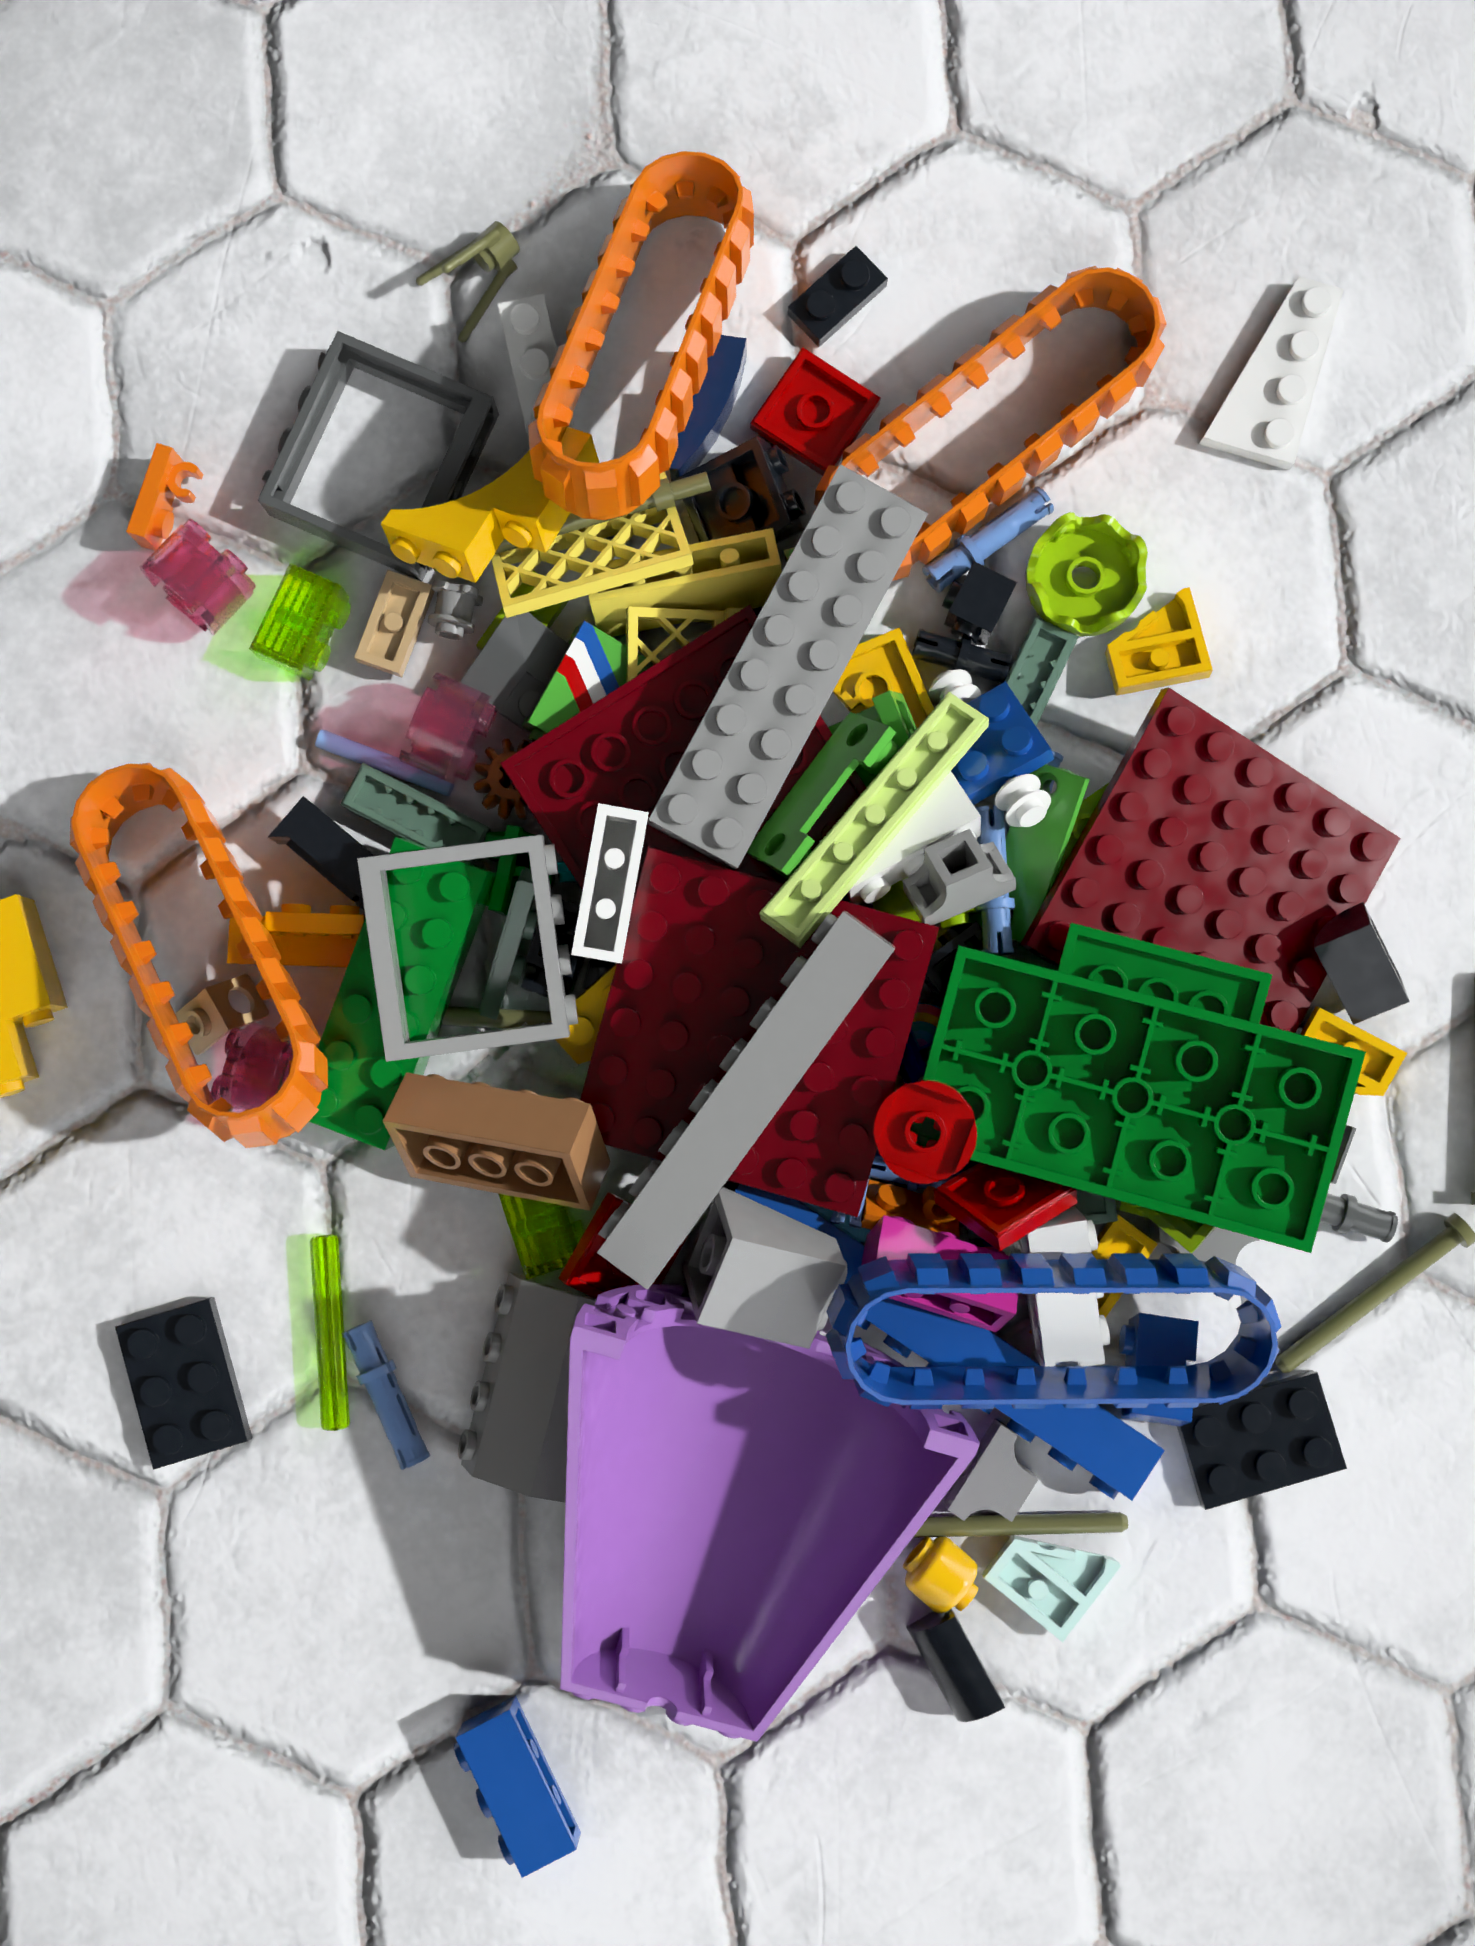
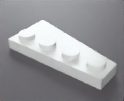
[1199,276,1344,470]

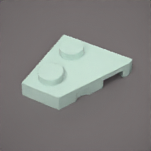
[982,1535,1121,1642]

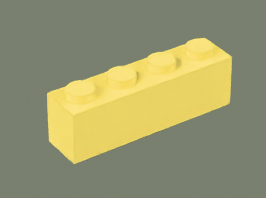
[588,528,782,637]

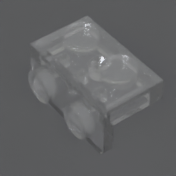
[467,1021,580,1096]

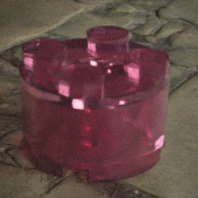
[140,519,256,635]
[399,672,497,785]
[210,1023,293,1113]

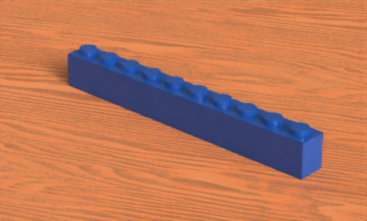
[734,1184,1165,1501]

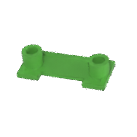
[746,712,898,881]
[969,764,1090,942]

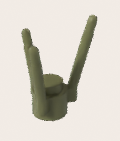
[416,221,520,343]

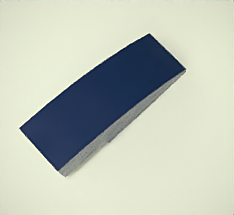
[670,335,747,482]

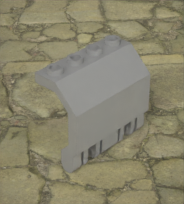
[458,1272,597,1503]

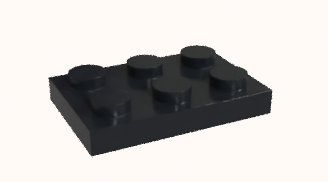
[115,1297,253,1470]
[1177,1370,1347,1510]

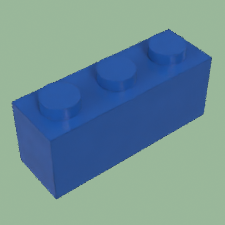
[454,1695,581,1878]

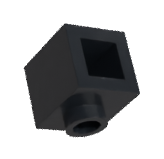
[942,561,1017,645]

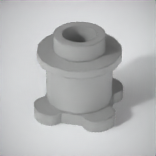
[428,580,483,640]

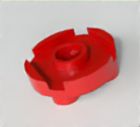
[873,1080,977,1184]

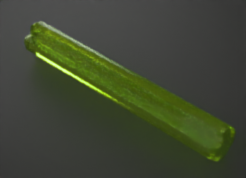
[310,1235,350,1431]

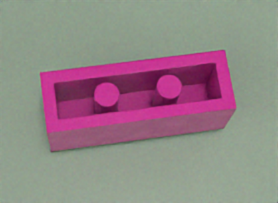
[861,1215,1019,1332]

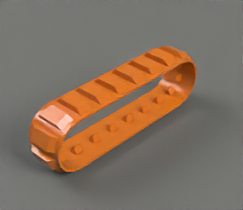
[528,151,754,520]
[813,266,1167,581]
[70,763,328,1148]

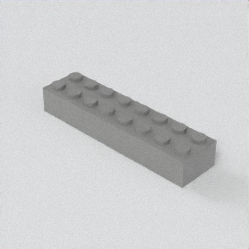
[647,464,928,870]
[597,911,895,1290]

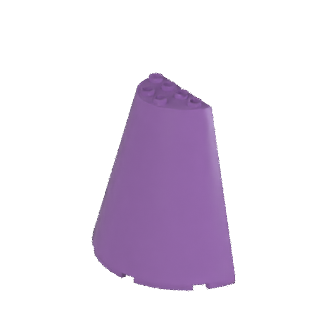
[560,1284,980,1742]

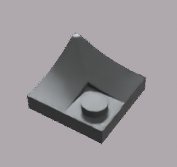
[459,612,570,735]

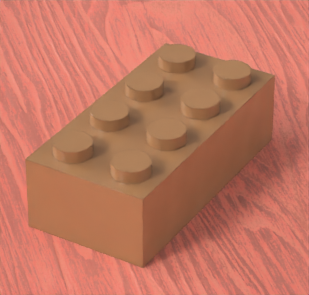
[383,1072,611,1211]

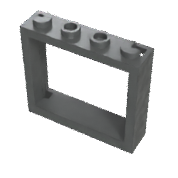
[258,331,499,581]

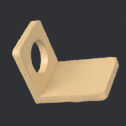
[175,974,269,1055]

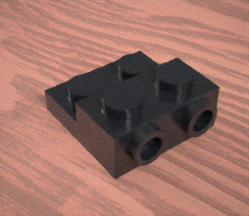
[675,436,806,544]

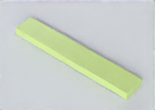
[759,692,989,948]

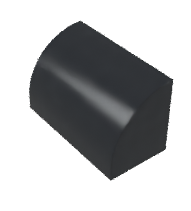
[1314,902,1410,1025]
[906,1609,1005,1722]

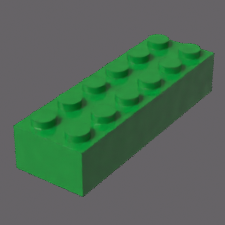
[309,837,496,1151]

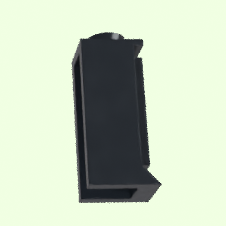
[268,796,375,910]

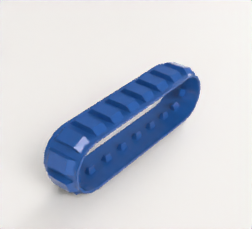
[826,1253,1281,1409]

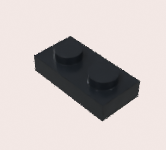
[787,246,888,347]

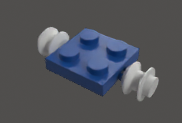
[928,669,1054,827]

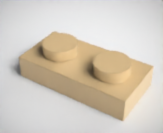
[354,570,435,678]

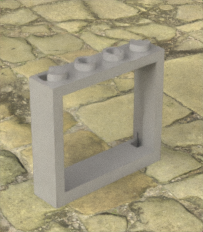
[357,835,578,1062]

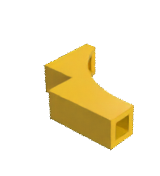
[381,427,599,583]
[0,894,68,1098]

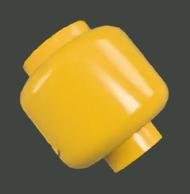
[903,1536,978,1613]

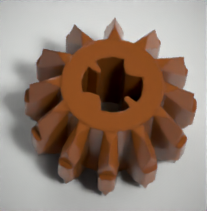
[473,739,531,821]

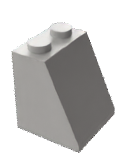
[683,1187,847,1349]

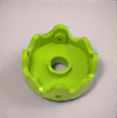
[1025,512,1148,637]

